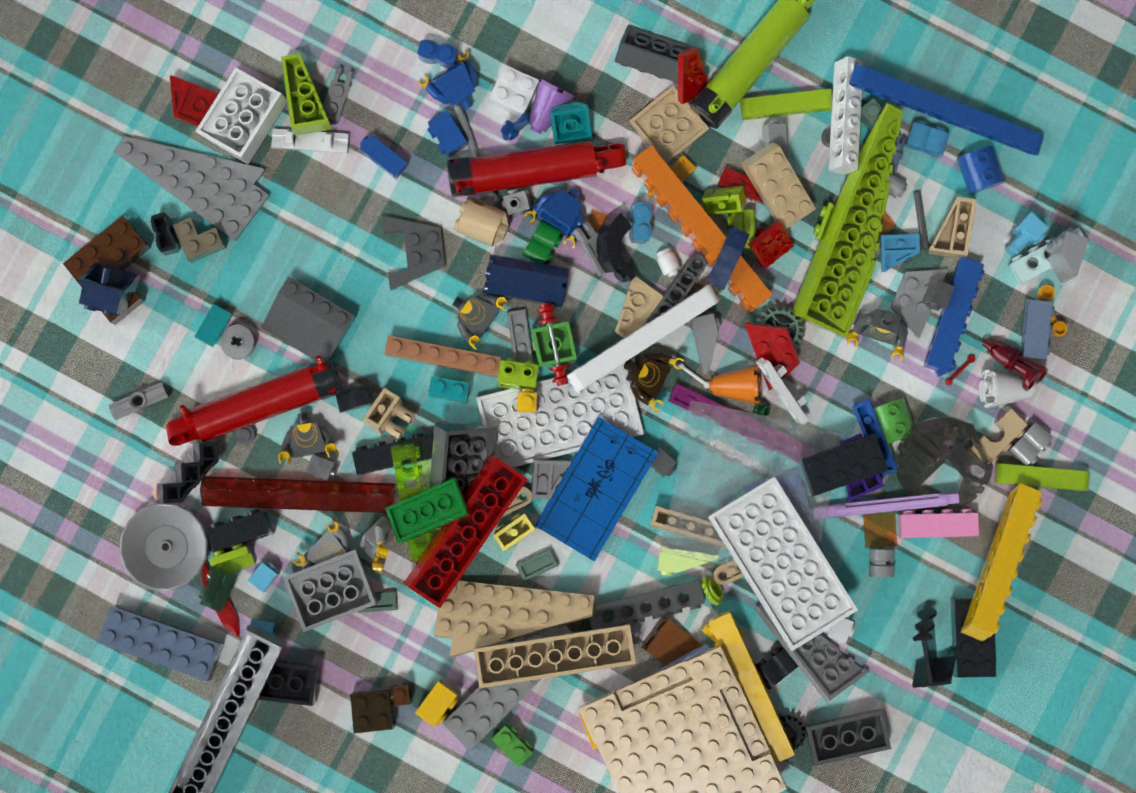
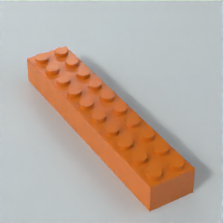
[631,145,773,313]

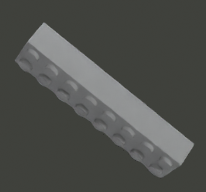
[442,625,573,751]

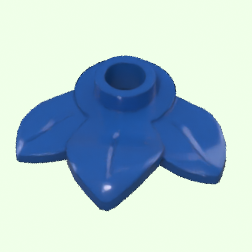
[500,113,530,141]

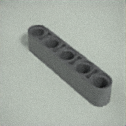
[646,255,706,324]

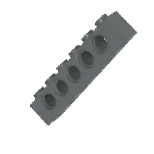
[589,580,705,629]

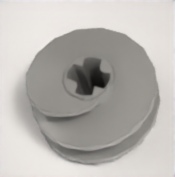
[220,324,255,360]

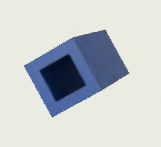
[359,134,408,180]

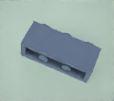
[1020,299,1055,359]

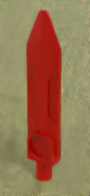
[200,562,239,637]

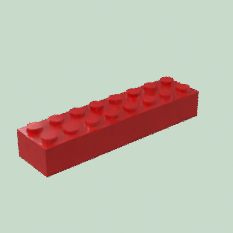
[403,455,527,608]

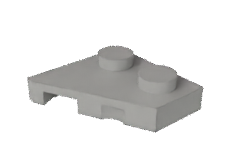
[531,459,571,499]

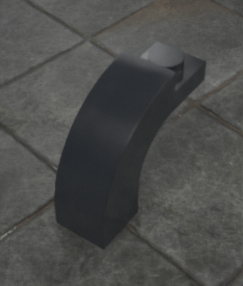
[596,212,636,282]

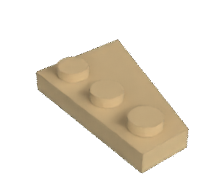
[615,277,664,339]

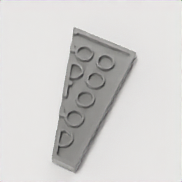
[755,604,869,703]

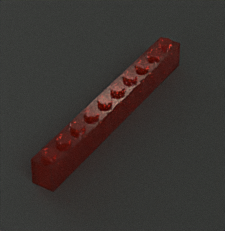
[200,476,396,513]

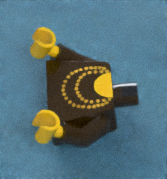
[624,352,684,413]

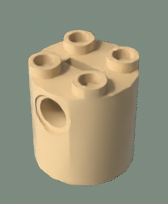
[453,197,509,247]

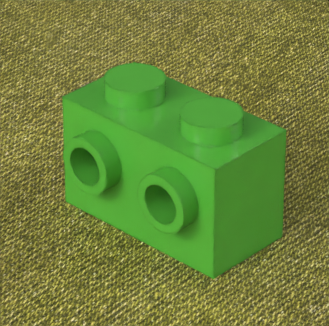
[491,724,533,767]

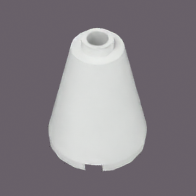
[979,370,1036,408]

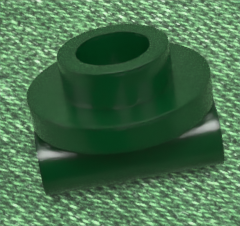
[752,401,770,421]

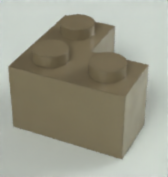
[173,217,226,263]

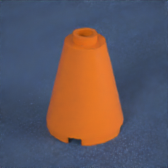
[709,365,762,404]

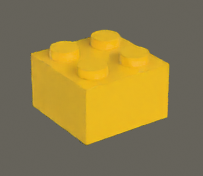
[415,679,459,727]

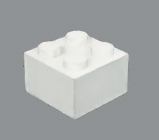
[489,65,539,117]

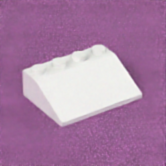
[195,67,287,164]

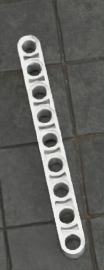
[567,284,720,392]

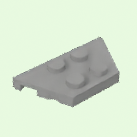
[890,270,948,338]

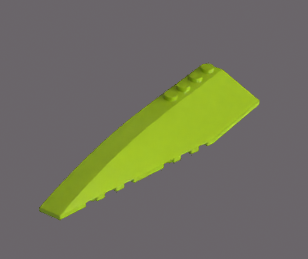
[791,103,903,338]

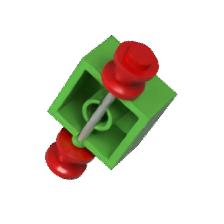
[531,302,577,386]

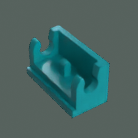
[194,304,232,347]

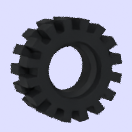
[780,715,806,750]

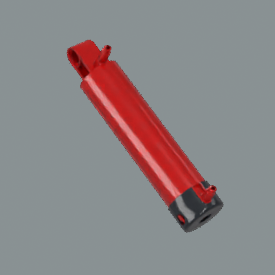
[447,141,627,198]
[165,355,343,446]

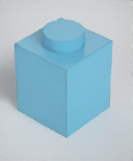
[248,561,279,592]

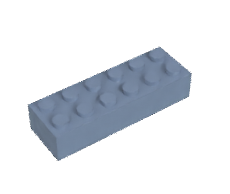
[97,605,224,681]

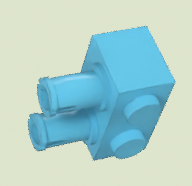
[1005,212,1049,257]

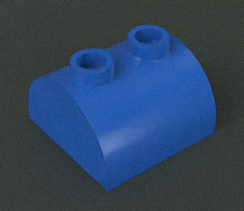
[957,146,1006,195]

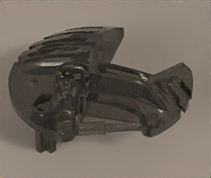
[895,416,993,506]

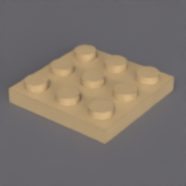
[629,85,709,164]

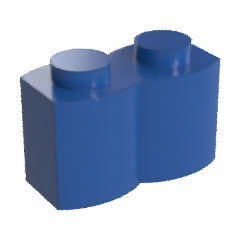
[417,40,458,68]

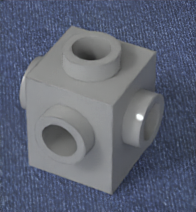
[502,188,533,217]

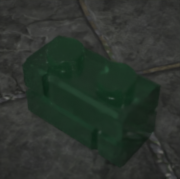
[198,566,238,612]

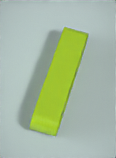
[740,89,833,120]
[995,464,1090,491]

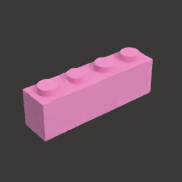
[898,509,979,538]

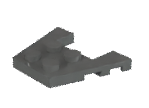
[382,216,445,290]

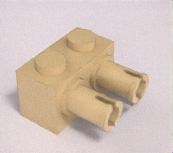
[363,388,416,440]

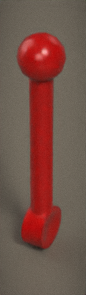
[945,355,975,385]

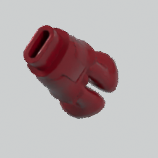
[982,336,1048,391]

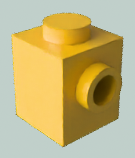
[517,389,537,414]

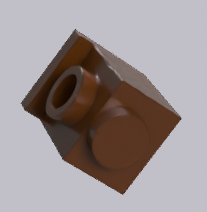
[390,684,412,706]

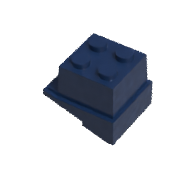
[78,263,140,316]

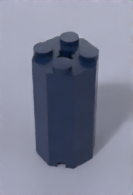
[483,255,570,308]

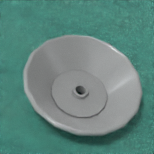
[119,503,208,591]

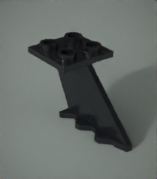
[912,600,955,688]

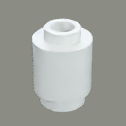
[656,248,681,278]

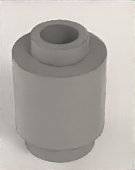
[887,173,907,198]

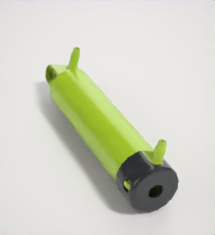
[689,0,815,129]

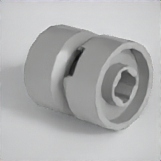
[869,549,895,577]

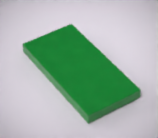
[385,478,470,544]

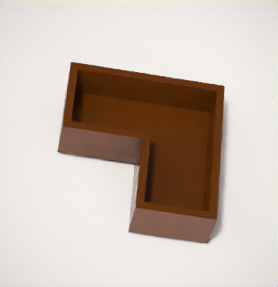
[63,215,151,325]

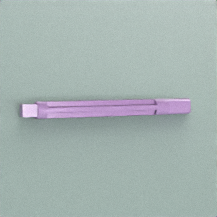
[813,492,959,519]

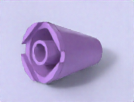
[529,78,574,134]

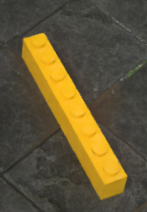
[707,610,795,763]

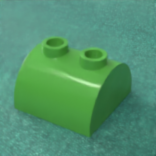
[874,397,918,444]

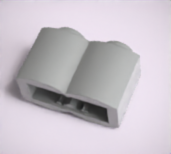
[1007,422,1053,466]

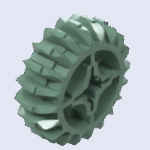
[756,305,805,350]

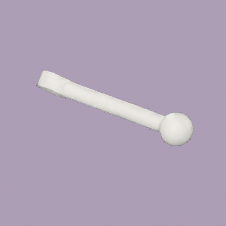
[677,362,709,389]

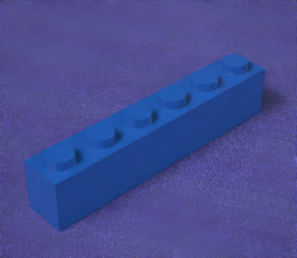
[923,257,985,373]

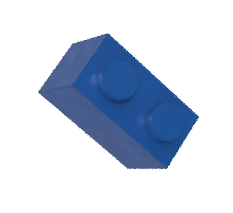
[427,110,468,157]

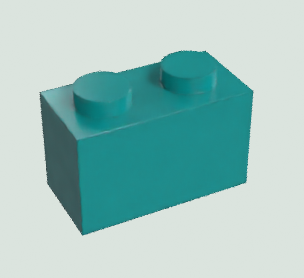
[428,376,470,404]

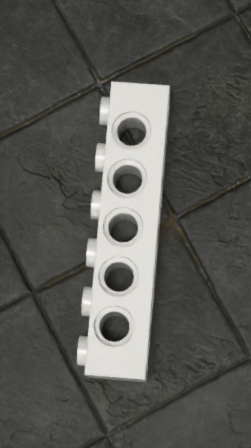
[829,56,863,175]

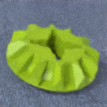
[702,576,724,606]

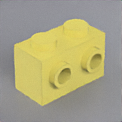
[493,513,536,552]

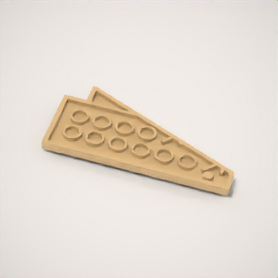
[434,581,596,657]

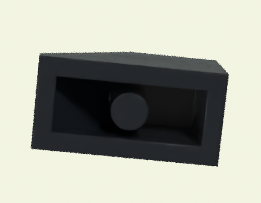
[336,384,376,413]

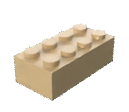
[740,142,816,230]

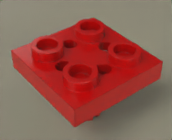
[748,221,794,269]

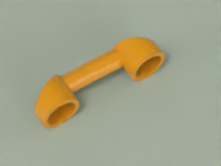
[1037,285,1067,337]

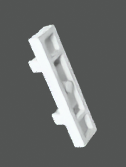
[271,129,349,154]
[756,358,809,425]

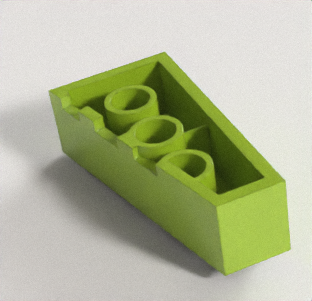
[281,53,332,136]

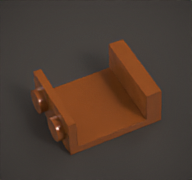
[641,616,703,666]

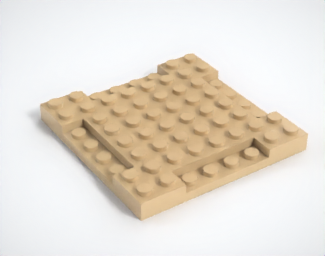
[578,644,787,793]

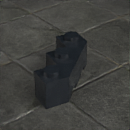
[157,442,219,503]

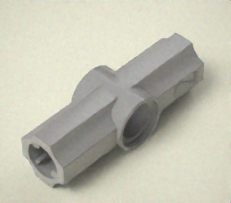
[109,382,169,420]

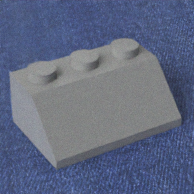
[1046,231,1089,283]

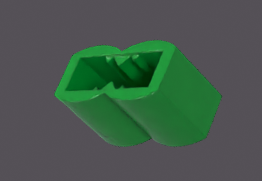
[523,221,563,265]

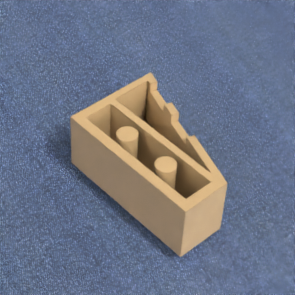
[929,197,977,259]

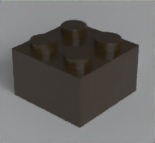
[350,689,394,734]

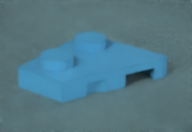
[880,234,920,272]

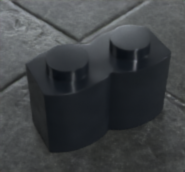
[151,212,179,256]
[755,646,799,689]

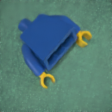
[418,51,477,110]
[524,189,584,249]

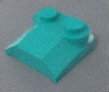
[550,102,592,144]

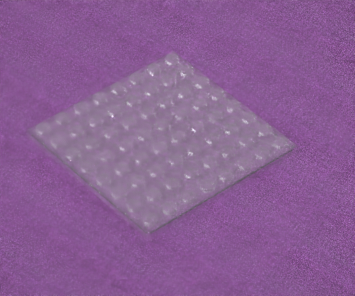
[660,400,842,569]

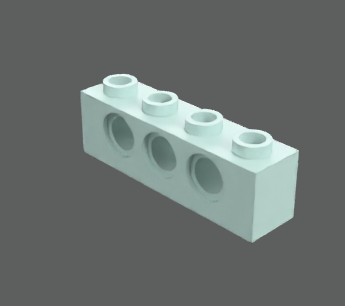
[1008,227,1090,285]

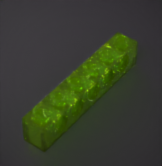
[391,442,434,562]

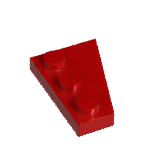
[678,47,708,105]

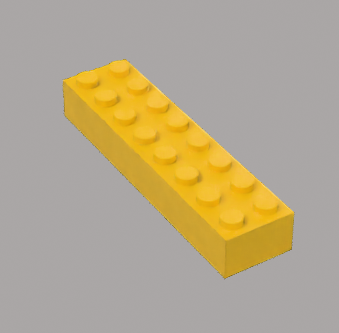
[961,483,1043,641]

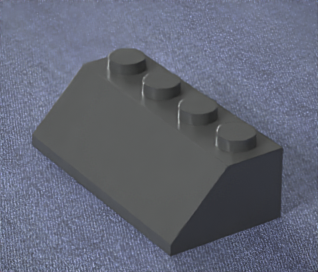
[614,25,699,84]

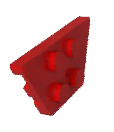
[170,75,218,127]
[745,321,800,390]

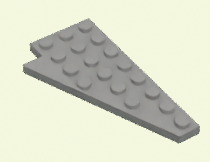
[114,136,270,242]

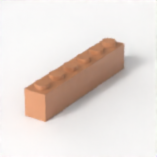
[384,335,502,378]

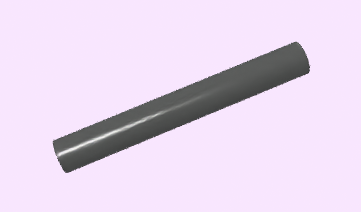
[913,192,929,249]

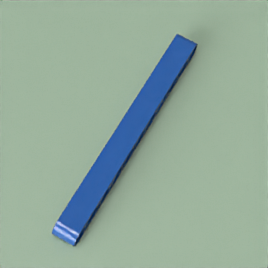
[849,65,1044,155]

